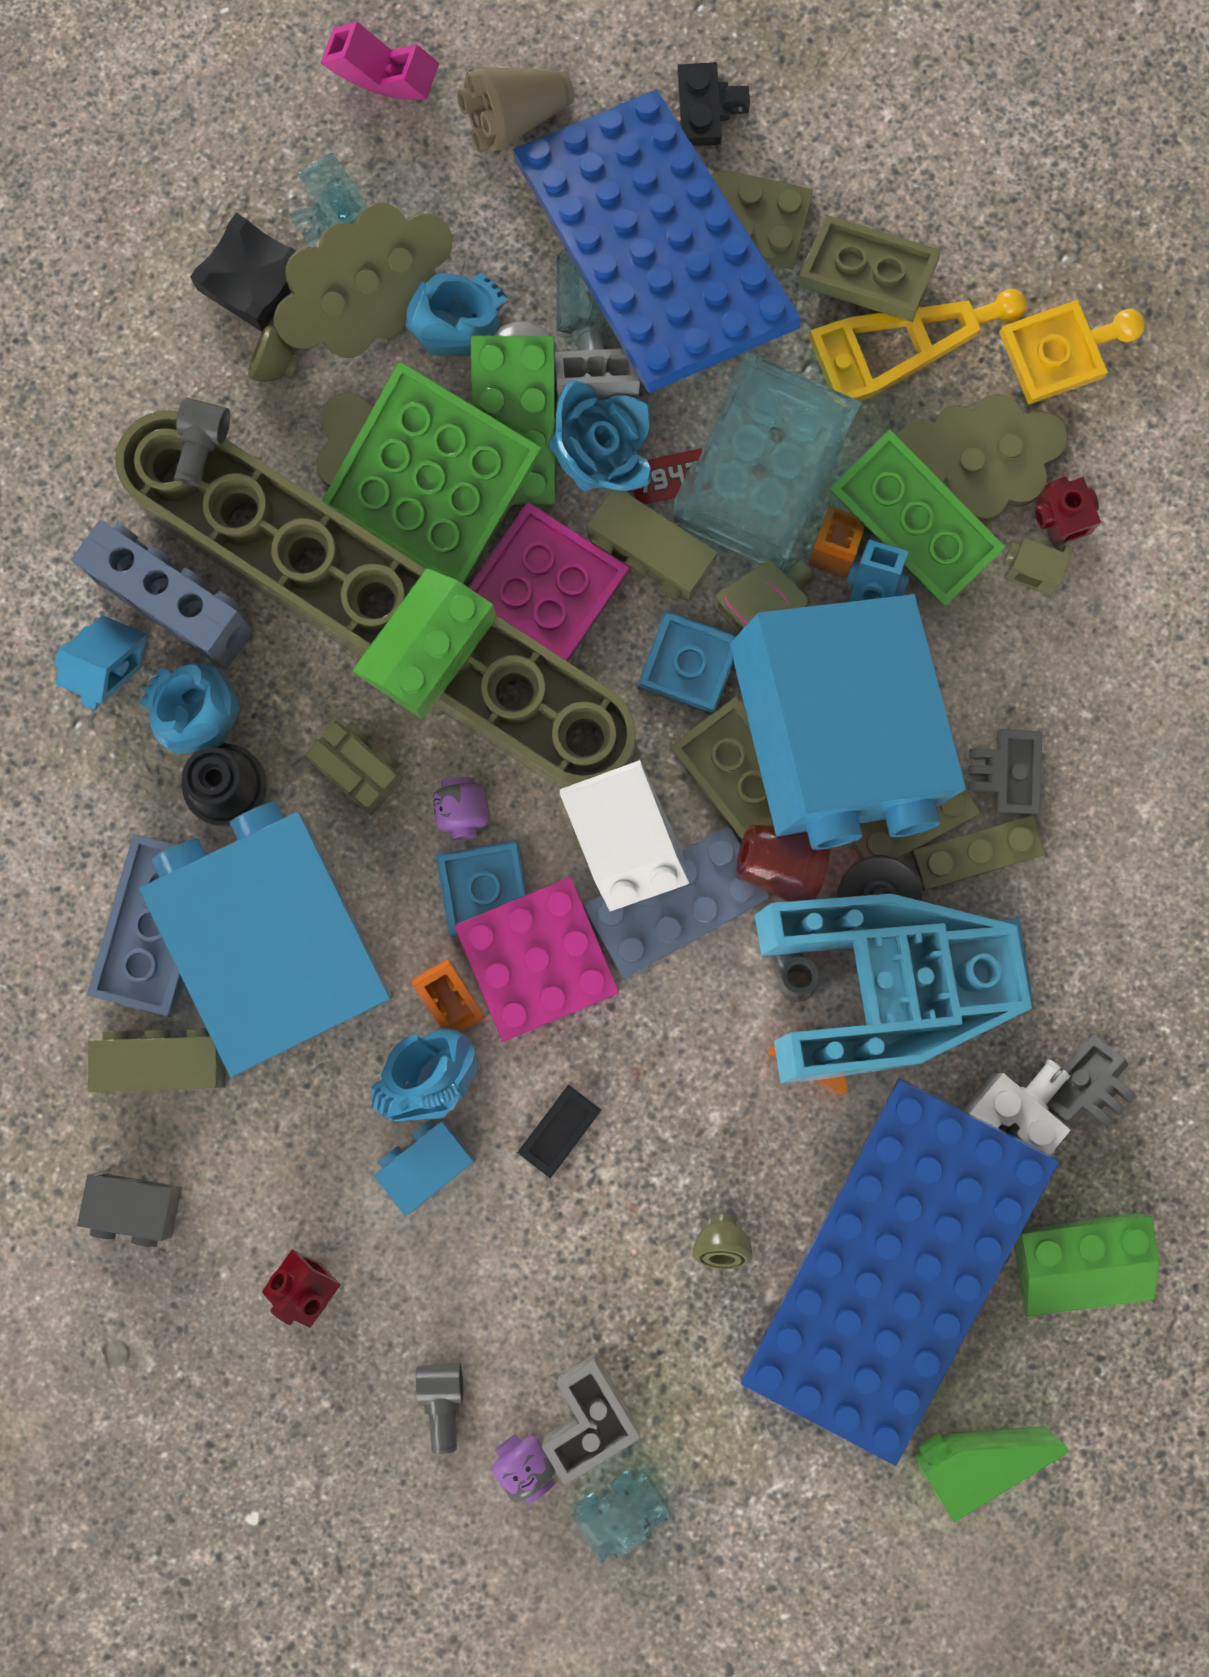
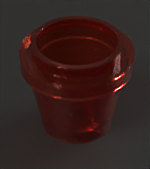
[736,824,830,902]

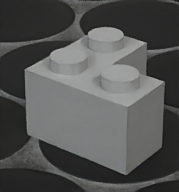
[542,1353,640,1486]

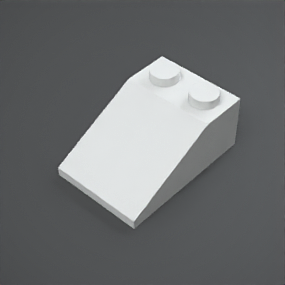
[559,760,689,911]

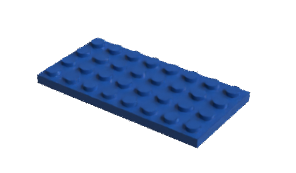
[513,89,801,393]
[740,1077,1059,1466]

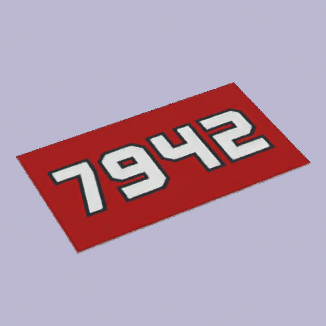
[633,448,712,505]

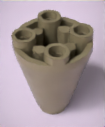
[457,67,574,153]

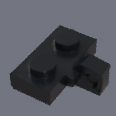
[677,62,750,146]

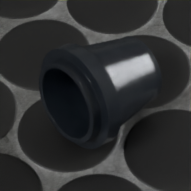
[182,743,267,827]

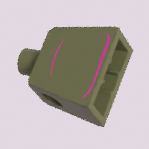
[713,559,815,633]

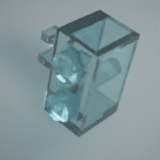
[289,152,368,247]

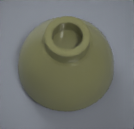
[248,325,299,382]
[692,1214,753,1269]

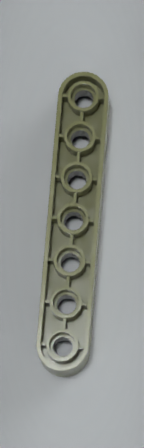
[115,410,635,789]

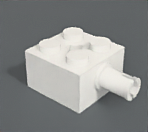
[963,1059,1070,1155]

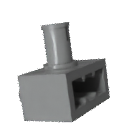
[555,327,640,409]

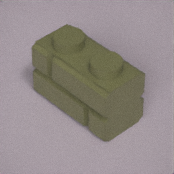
[304,720,403,816]

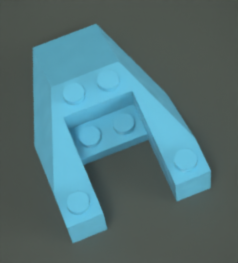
[755,894,1032,1084]

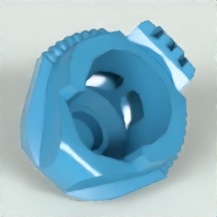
[406,273,508,357]
[140,663,240,754]
[371,1028,479,1121]

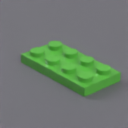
[471,335,556,505]
[829,429,1006,607]

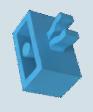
[55,615,147,710]

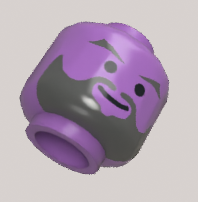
[432,777,490,840]
[492,1434,556,1505]

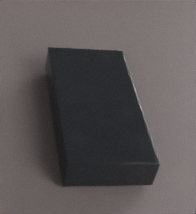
[517,1084,602,1179]

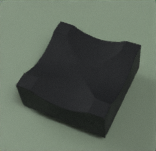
[190,213,296,332]

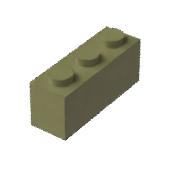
[587,490,718,603]
[88,1028,225,1092]

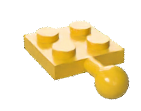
[999,299,1145,405]

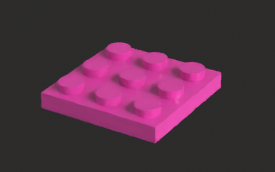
[468,502,630,662]
[454,877,619,1042]

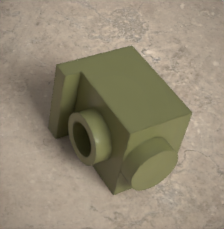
[1003,538,1074,596]

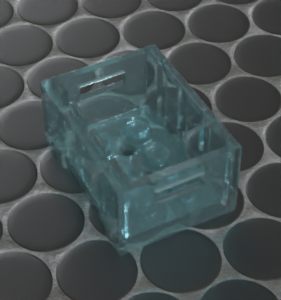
[673,351,861,572]

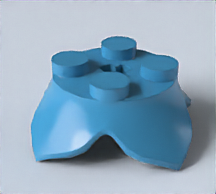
[549,380,651,491]

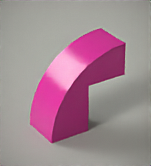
[320,22,439,100]

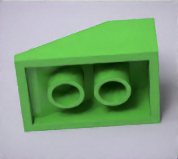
[912,1426,1069,1523]

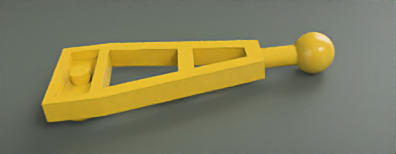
[808,289,1027,409]

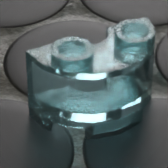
[571,1468,671,1564]

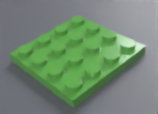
[322,361,544,585]

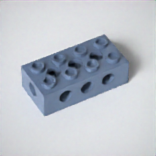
[71,520,254,670]

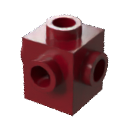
[1034,477,1101,547]
[262,1249,341,1328]

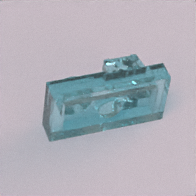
[556,248,592,334]

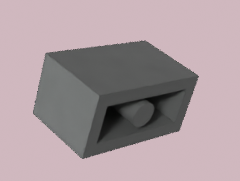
[77,1172,182,1247]

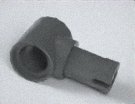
[174,397,231,487]
[755,930,819,1002]
[416,1363,463,1454]

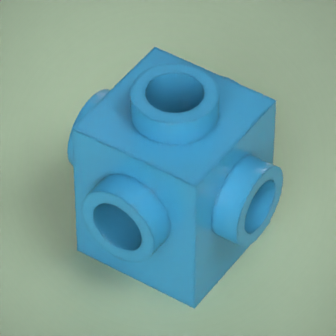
[846,540,910,602]

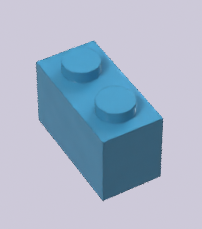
[374,1119,477,1217]

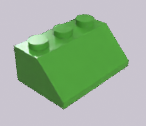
[352,568,497,720]
[1014,1212,1159,1317]

